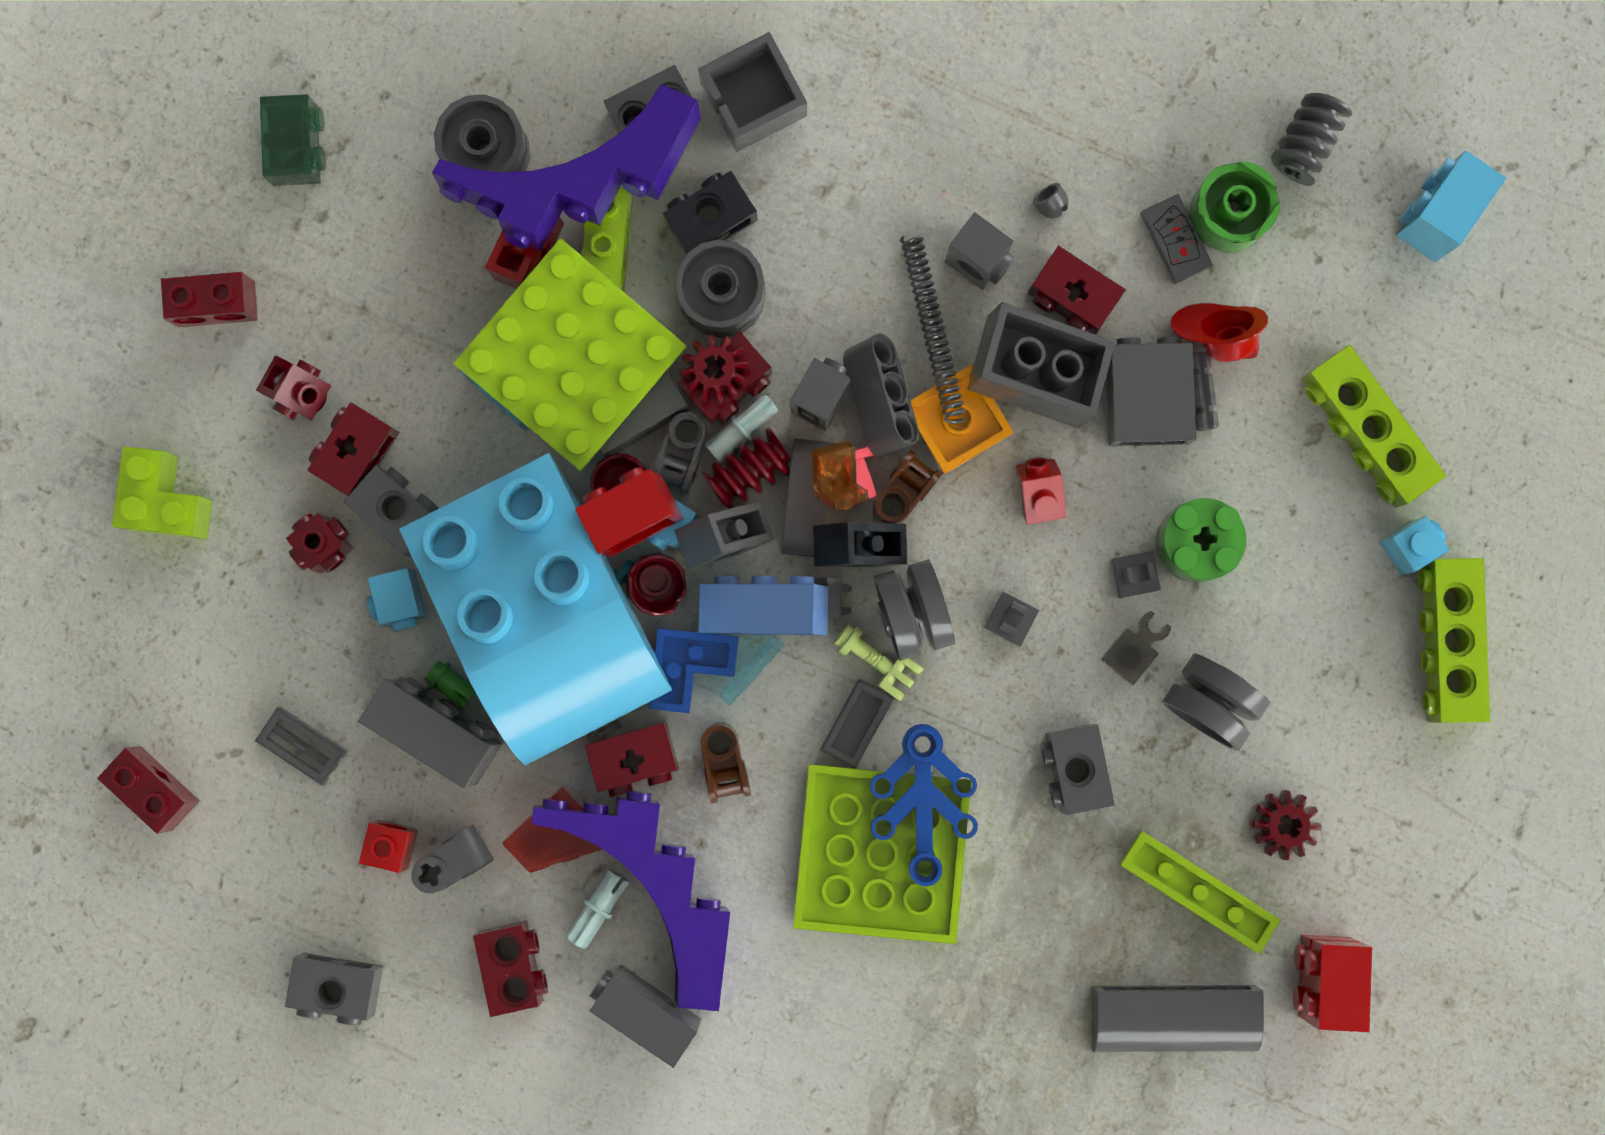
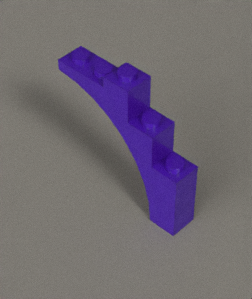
[432,84,701,251]
[531,791,730,1011]

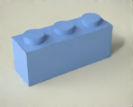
[698,576,829,636]

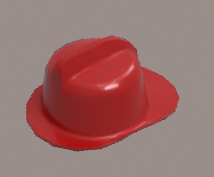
[1170,303,1269,362]

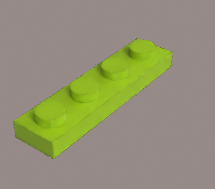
[1118,830,1281,955]

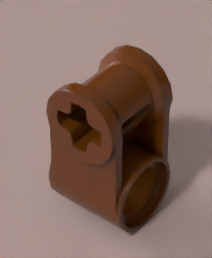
[873,449,943,524]
[701,723,751,804]

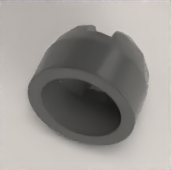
[1033,183,1069,219]

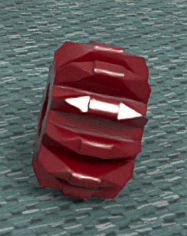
[680,335,750,406]
[1249,790,1322,860]

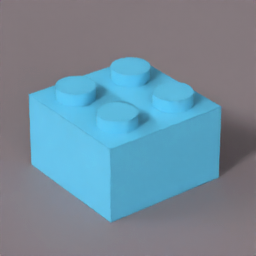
[1396,150,1507,262]

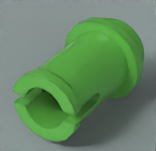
[424,660,476,709]

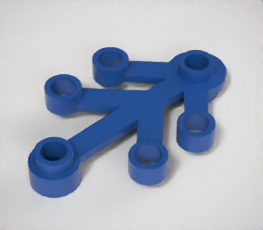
[870,724,978,886]

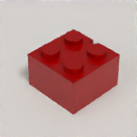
[575,467,684,557]
[1293,934,1373,1033]

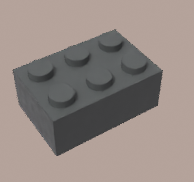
[967,302,1115,428]
[358,676,503,788]

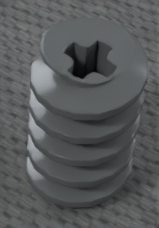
[1271,93,1352,186]

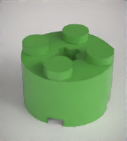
[1189,162,1280,253]
[1156,498,1247,583]

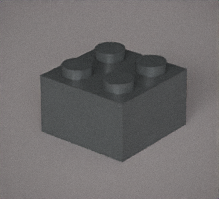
[698,31,807,152]

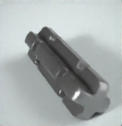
[1193,352,1219,431]

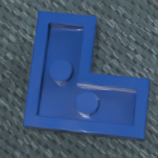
[649,628,739,713]

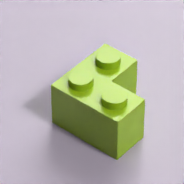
[112,446,213,540]

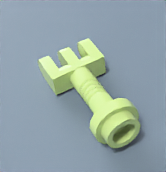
[834,624,923,702]

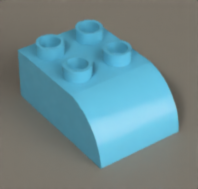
[399,453,672,766]

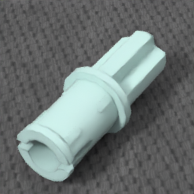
[705,395,779,463]
[566,869,630,949]

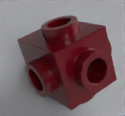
[256,355,332,421]
[285,513,354,573]

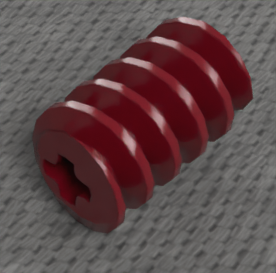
[701,427,791,509]

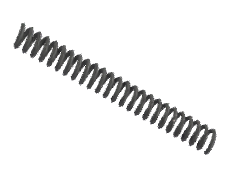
[900,235,966,424]

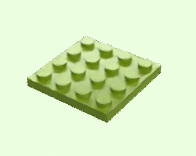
[453,238,687,471]
[793,764,971,944]

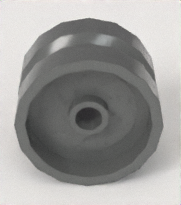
[434,94,530,172]
[675,239,766,338]
[873,559,955,661]
[1162,653,1271,751]

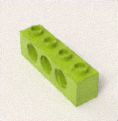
[582,187,633,292]
[1301,345,1447,508]
[1418,558,1490,723]

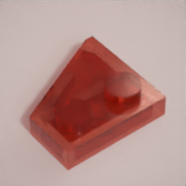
[502,786,603,873]

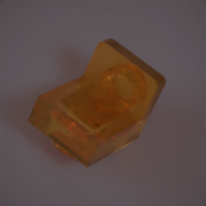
[812,441,869,510]

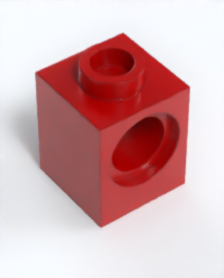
[359,820,418,873]

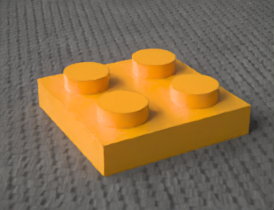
[911,364,1014,475]

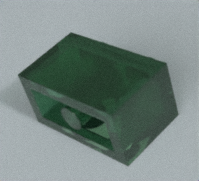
[260,94,326,186]

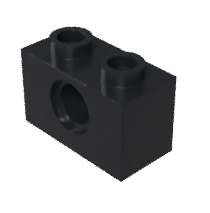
[663,171,758,254]
[813,522,907,567]

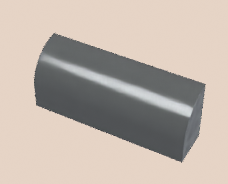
[1092,985,1264,1052]

